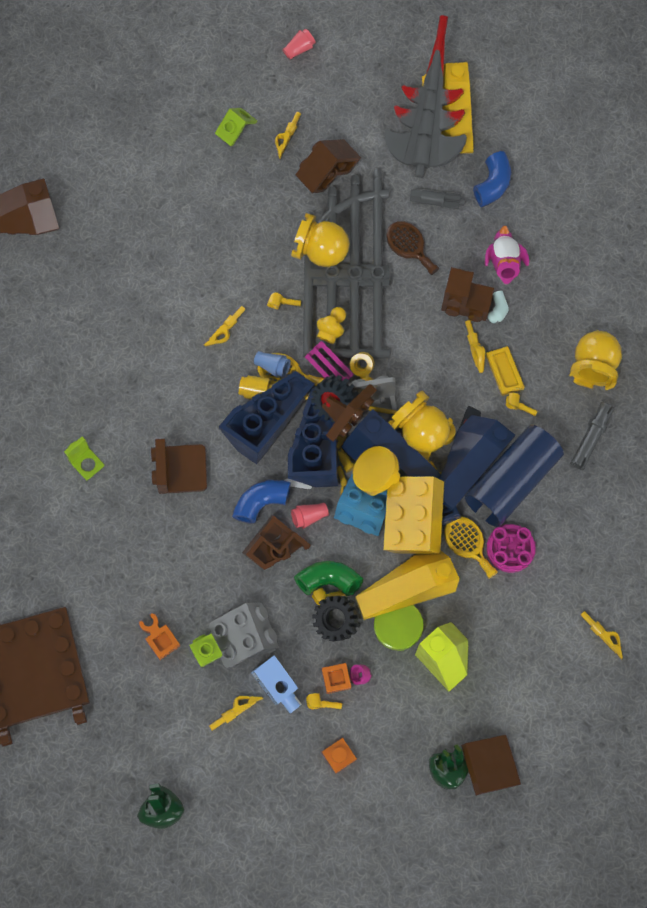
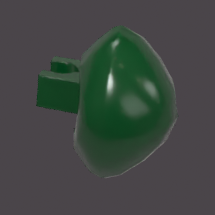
[429,744,469,790]
[137,783,184,829]

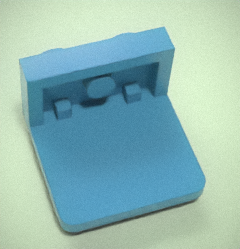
[334,472,387,536]

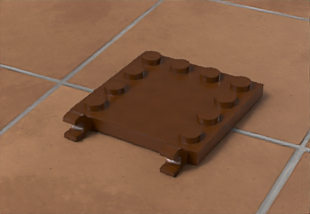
[0,607,90,747]

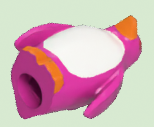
[484,226,529,284]

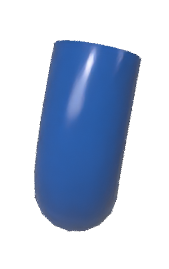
[473,151,512,207]
[232,480,291,524]

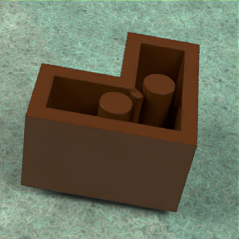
[295,139,361,194]
[441,267,494,322]

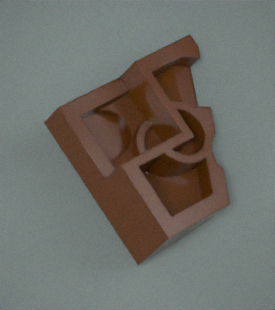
[242,515,311,570]

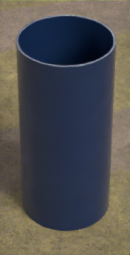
[465,425,564,527]

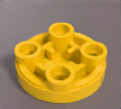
[353,446,400,496]

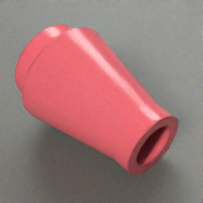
[282,29,316,60]
[291,502,329,529]

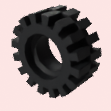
[312,596,361,641]

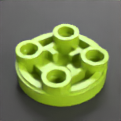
[374,605,424,651]

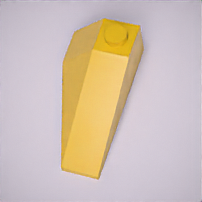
[422,62,474,154]
[355,550,459,620]

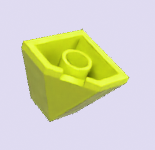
[415,622,468,692]

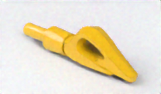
[275,112,301,159]
[204,306,245,347]
[465,320,485,373]
[581,611,623,659]
[209,695,264,731]

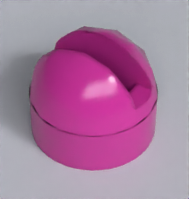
[350,664,372,685]

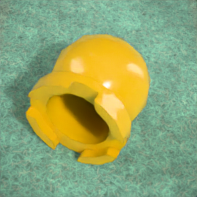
[291,213,350,267]
[569,330,622,390]
[388,390,450,453]

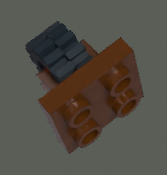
[311,375,377,442]

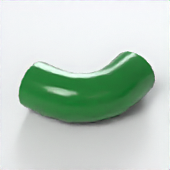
[294,560,363,596]

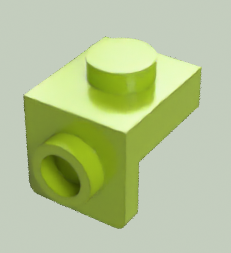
[189,633,223,667]

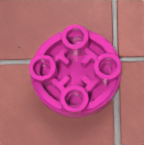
[486,524,536,573]

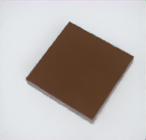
[461,735,521,796]

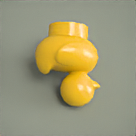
[317,307,346,344]

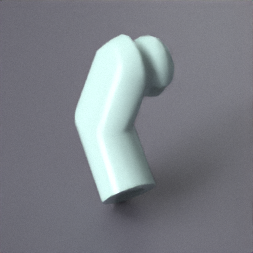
[488,291,509,323]

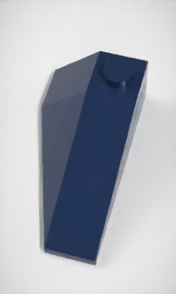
[219,371,314,464]
[288,389,339,487]
[341,409,441,479]
[439,415,515,510]

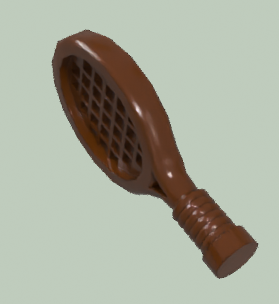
[386,221,439,275]

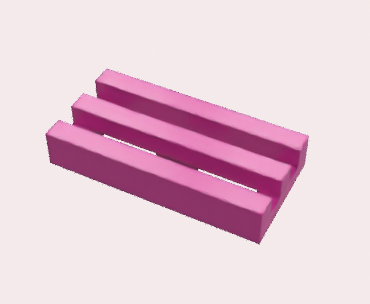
[305,341,354,381]

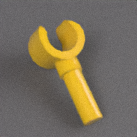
[267,292,301,309]
[506,393,538,416]
[338,466,347,495]
[312,588,346,605]
[306,693,342,710]

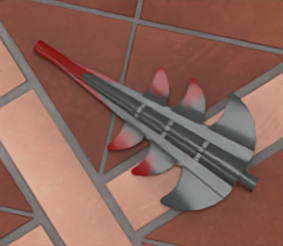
[385,15,467,178]

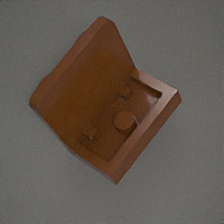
[151,439,207,494]

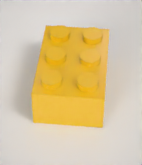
[383,477,444,554]

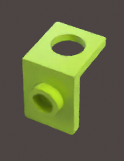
[215,108,257,146]
[64,436,105,481]

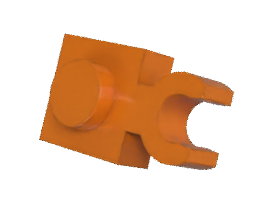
[139,613,180,660]

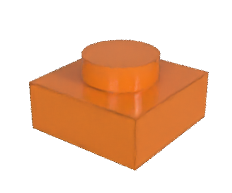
[322,663,351,694]
[322,738,357,774]

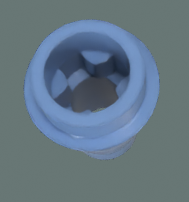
[254,351,291,378]

